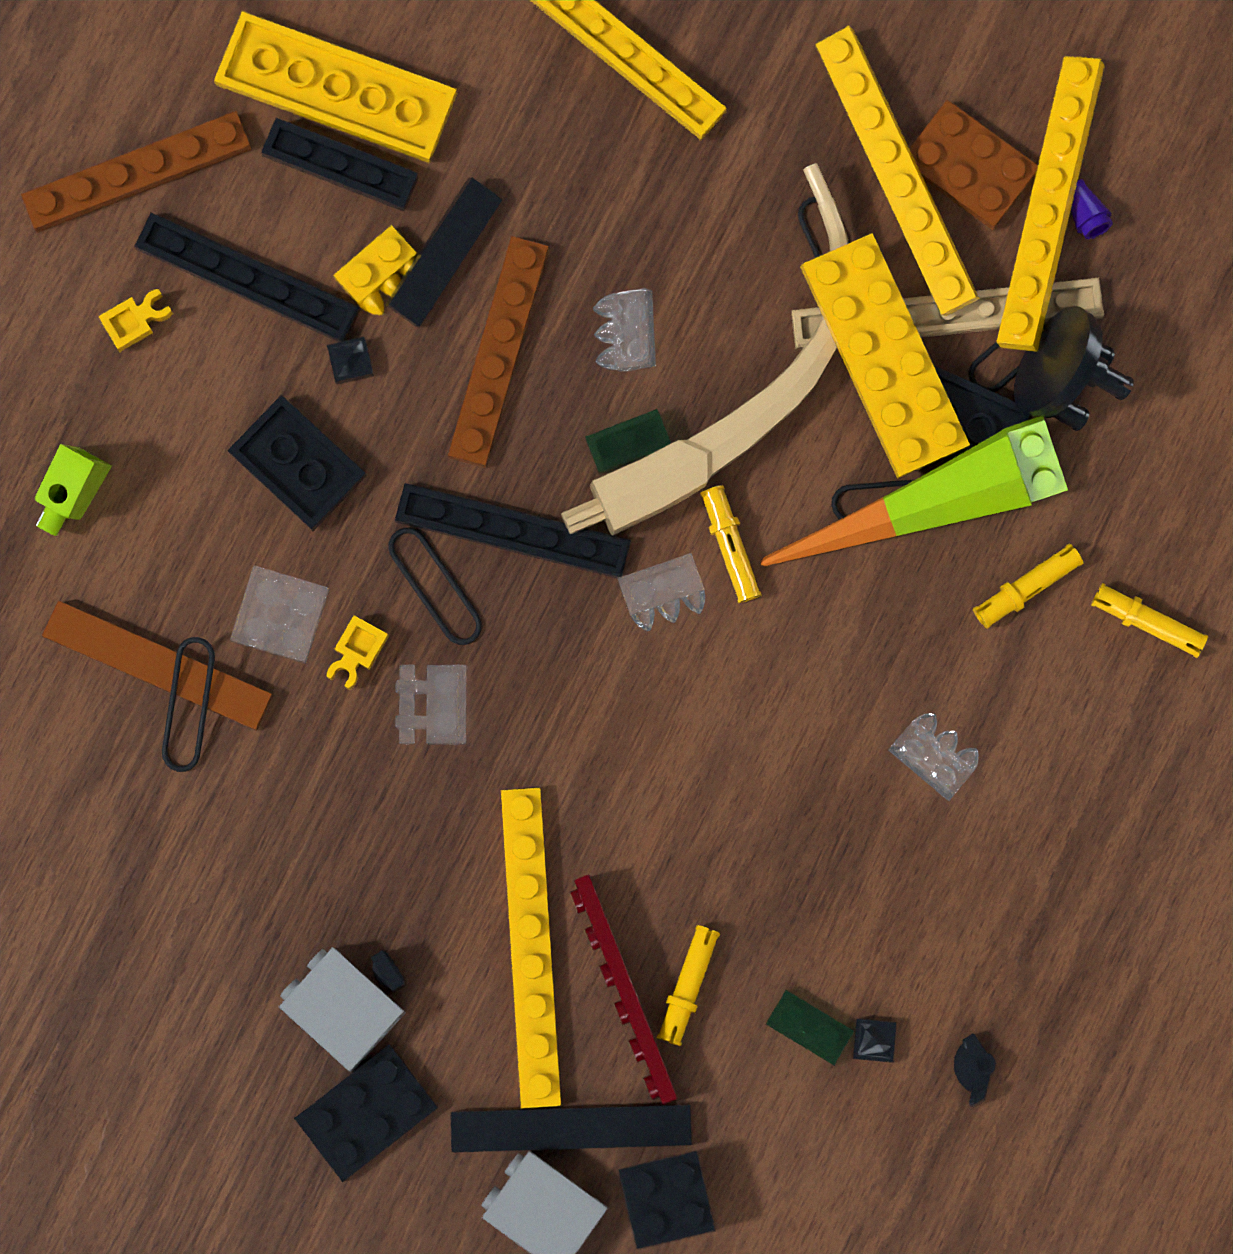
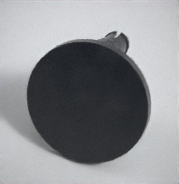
[1014,306,1134,431]

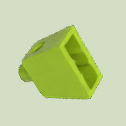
[35,444,112,536]

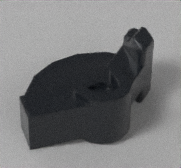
[954,1033,996,1107]

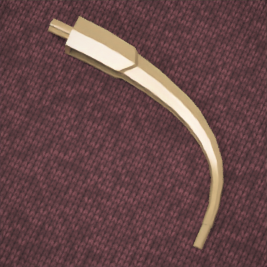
[561,163,849,536]

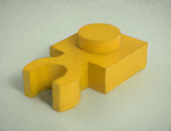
[98,289,173,352]
[327,615,389,690]

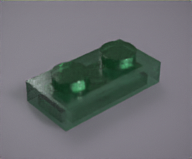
[585,409,671,475]
[765,990,854,1066]

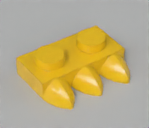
[333,225,417,315]

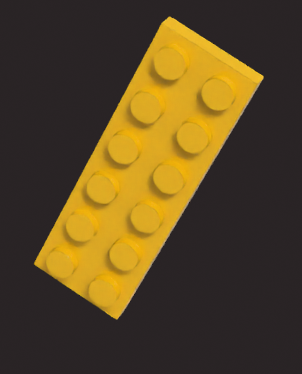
[214,11,457,163]
[800,233,970,479]

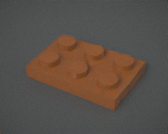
[909,100,1038,230]

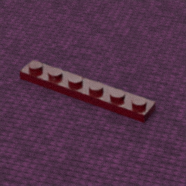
[570,874,678,1105]

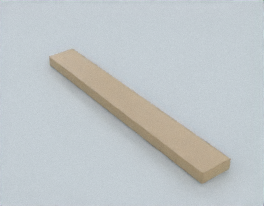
[791,278,1104,351]

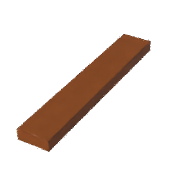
[42,601,273,731]

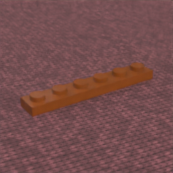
[21,111,252,233]
[448,236,549,468]

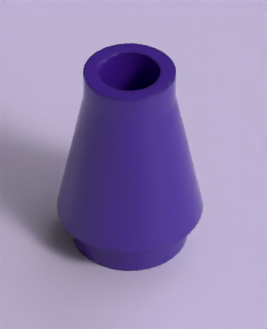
[1071,179,1113,239]

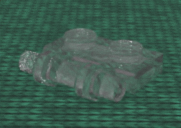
[395,665,467,745]

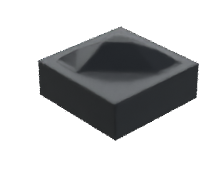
[327,336,374,385]
[371,950,407,993]
[853,1019,897,1063]

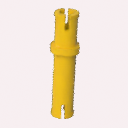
[700,485,762,604]
[973,543,1084,629]
[1091,583,1208,658]
[657,925,720,1046]

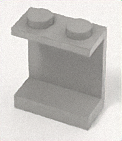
[279,947,406,1072]
[481,1151,608,1254]

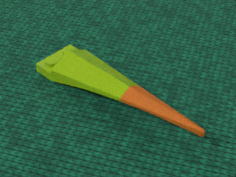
[761,416,1068,566]

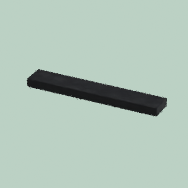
[134,212,360,342]
[395,483,631,579]
[451,1105,692,1153]

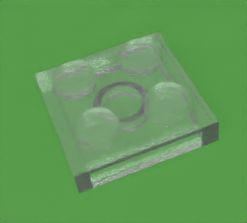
[230,565,329,664]

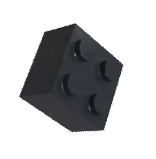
[618,1151,716,1250]

